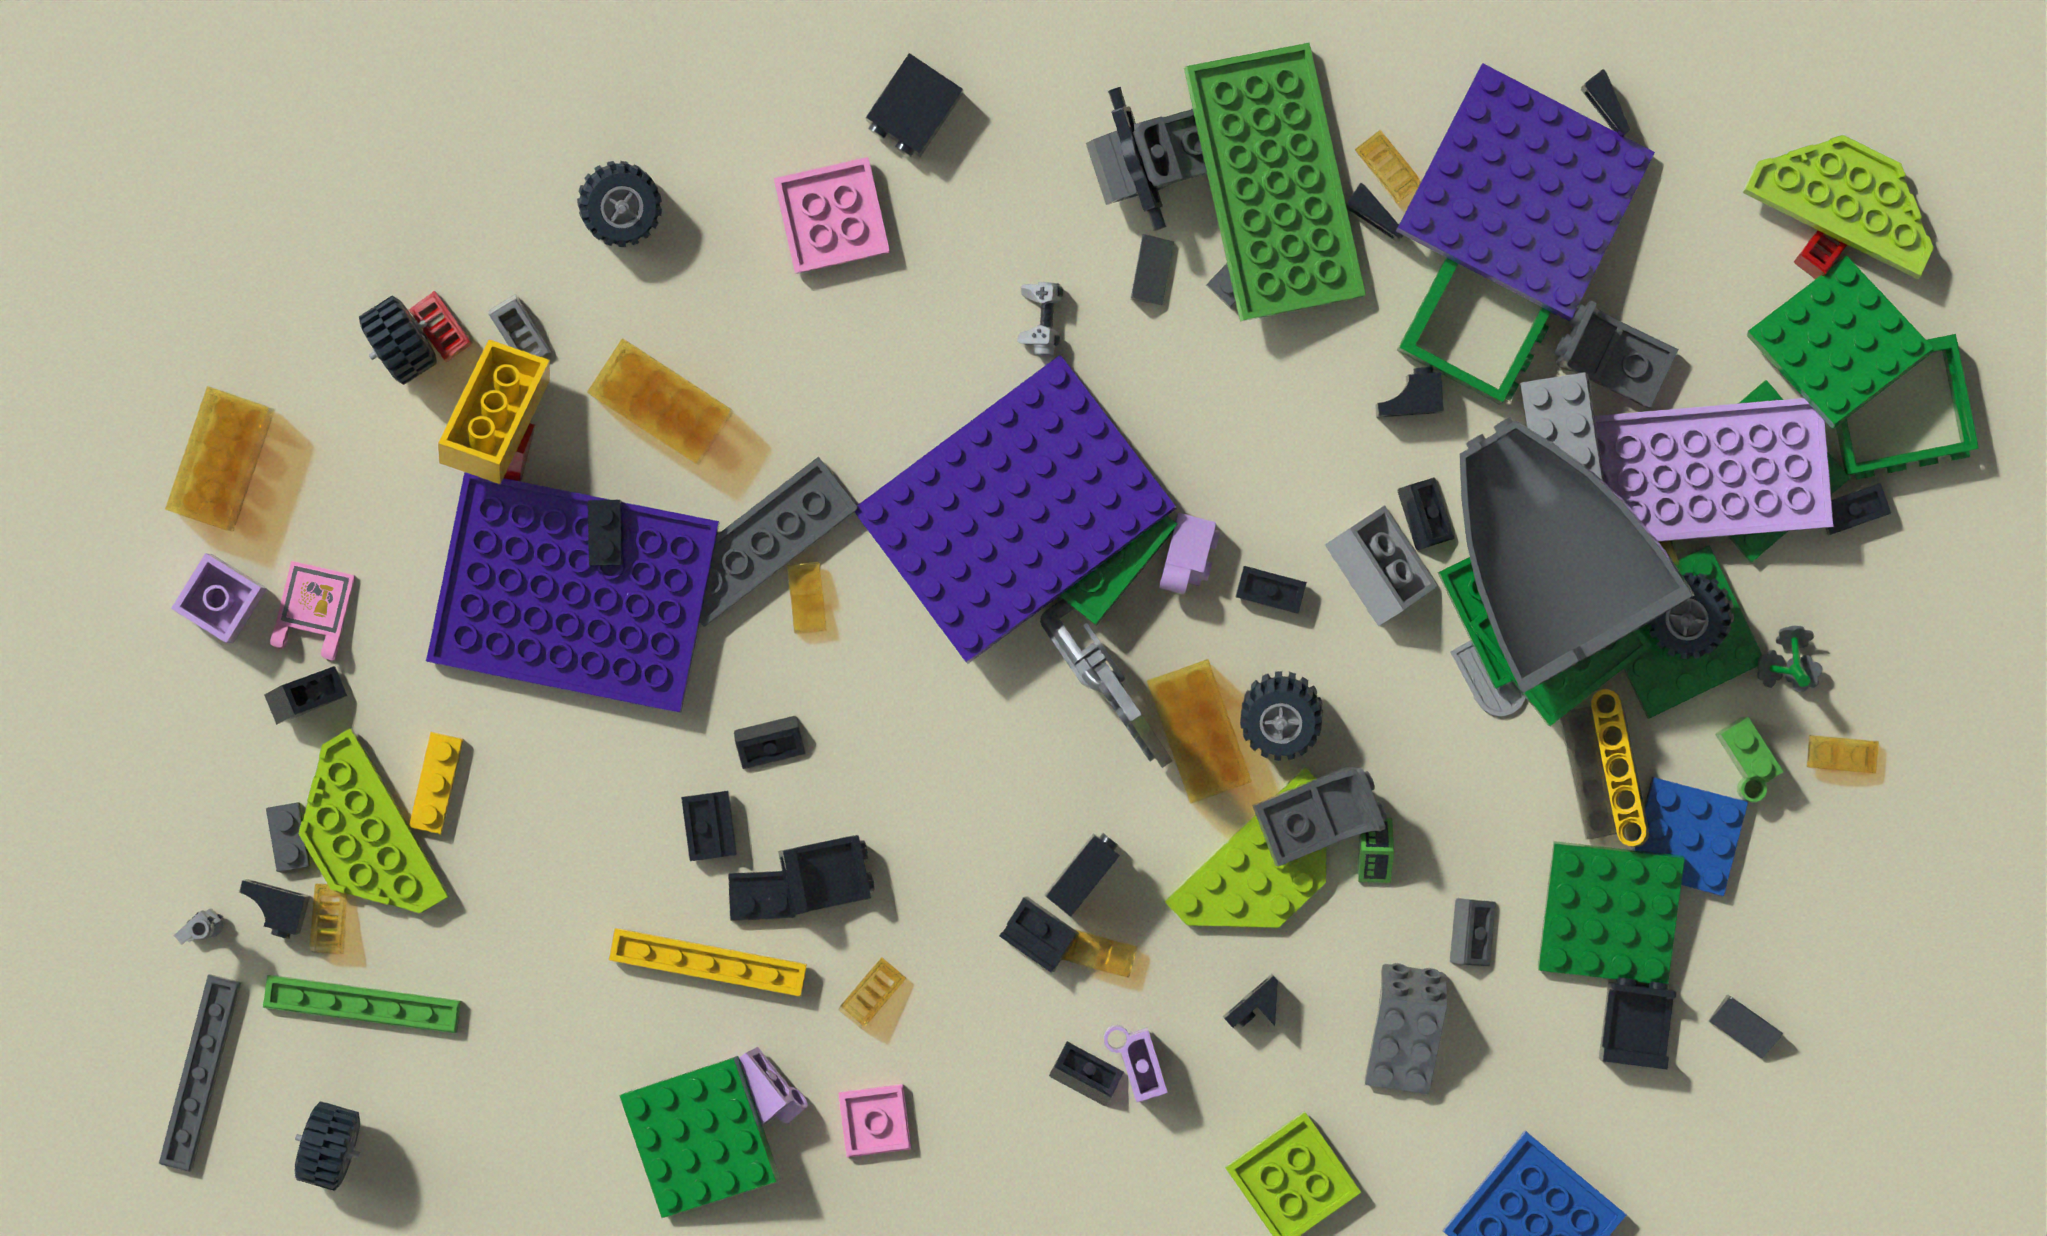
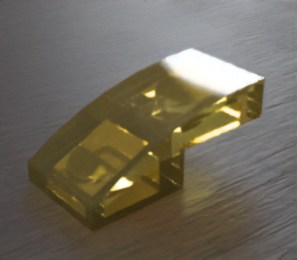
[787,562,827,634]
[1807,735,1879,774]
[1063,929,1138,978]

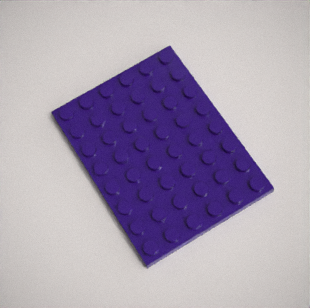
[854,355,1177,664]
[426,472,720,713]

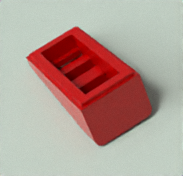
[1794,230,1847,279]
[408,291,473,362]

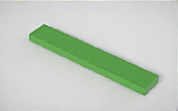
[263,975,462,1033]

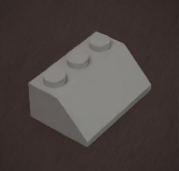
[1325,505,1438,626]

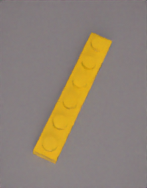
[609,928,807,996]

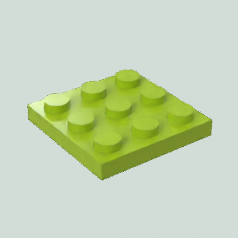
[1225,1111,1361,1236]

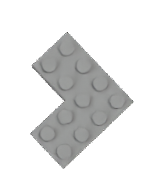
[1520,372,1605,483]

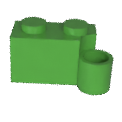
[1715,717,1783,802]

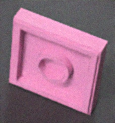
[838,1084,911,1157]

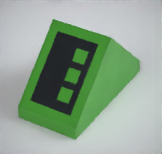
[1358,818,1394,883]

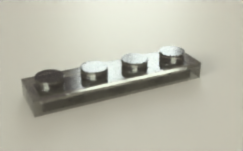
[1560,706,1617,840]

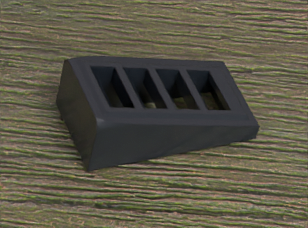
[1581,69,1630,137]
[1346,183,1404,242]

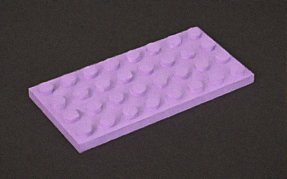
[1595,398,1833,541]

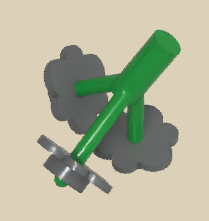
[1757,626,1823,692]

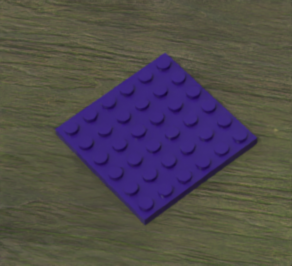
[1396,63,1655,321]

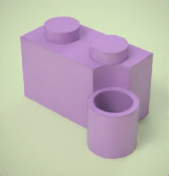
[1159,513,1220,595]
[1104,1025,1168,1103]
[739,1047,808,1126]

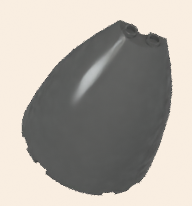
[1459,417,1695,693]

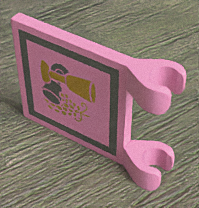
[270,561,355,660]

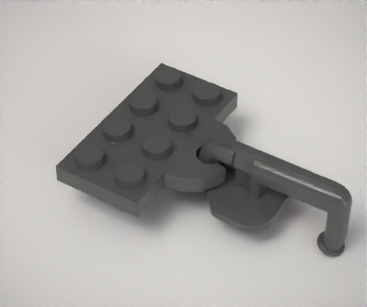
[1040,599,1173,768]

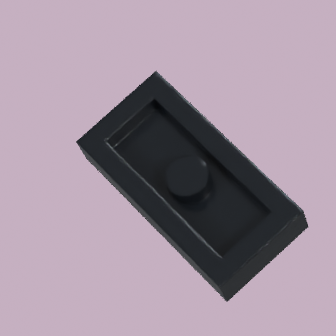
[1825,483,1891,536]
[588,499,623,566]
[1235,566,1307,614]

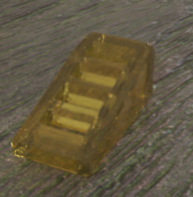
[1355,130,1421,204]
[309,884,348,954]
[838,957,906,1030]

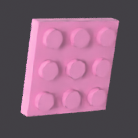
[774,157,890,274]

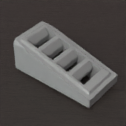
[489,294,551,357]

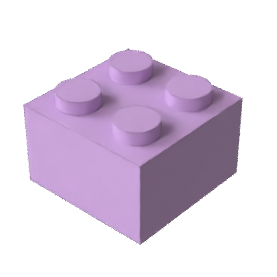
[171,553,268,643]

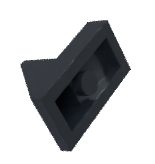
[1223,974,1278,1028]

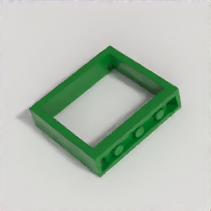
[1397,258,1556,405]
[1836,334,1979,480]

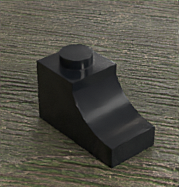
[1375,367,1444,418]
[264,666,347,725]
[239,879,310,939]

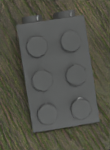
[1554,301,1679,408]
[1252,767,1387,866]
[1365,963,1447,1094]

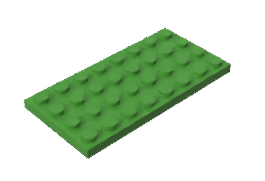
[1184,42,1366,322]

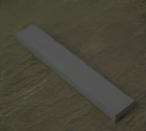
[159,974,241,1172]

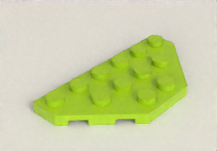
[1743,135,1934,279]
[298,728,449,913]
[1164,767,1327,928]

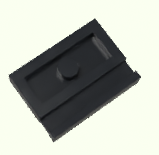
[681,790,737,861]
[728,871,796,921]
[999,896,1079,973]

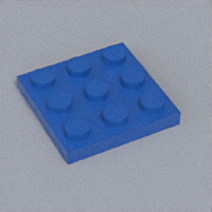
[1633,777,1748,896]

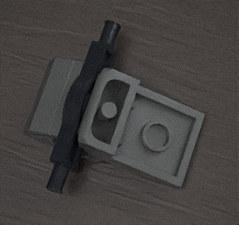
[1086,87,1207,231]

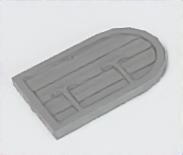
[1450,640,1526,716]

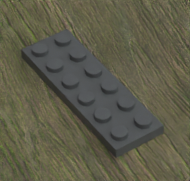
[699,457,858,627]

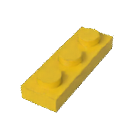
[409,732,464,834]

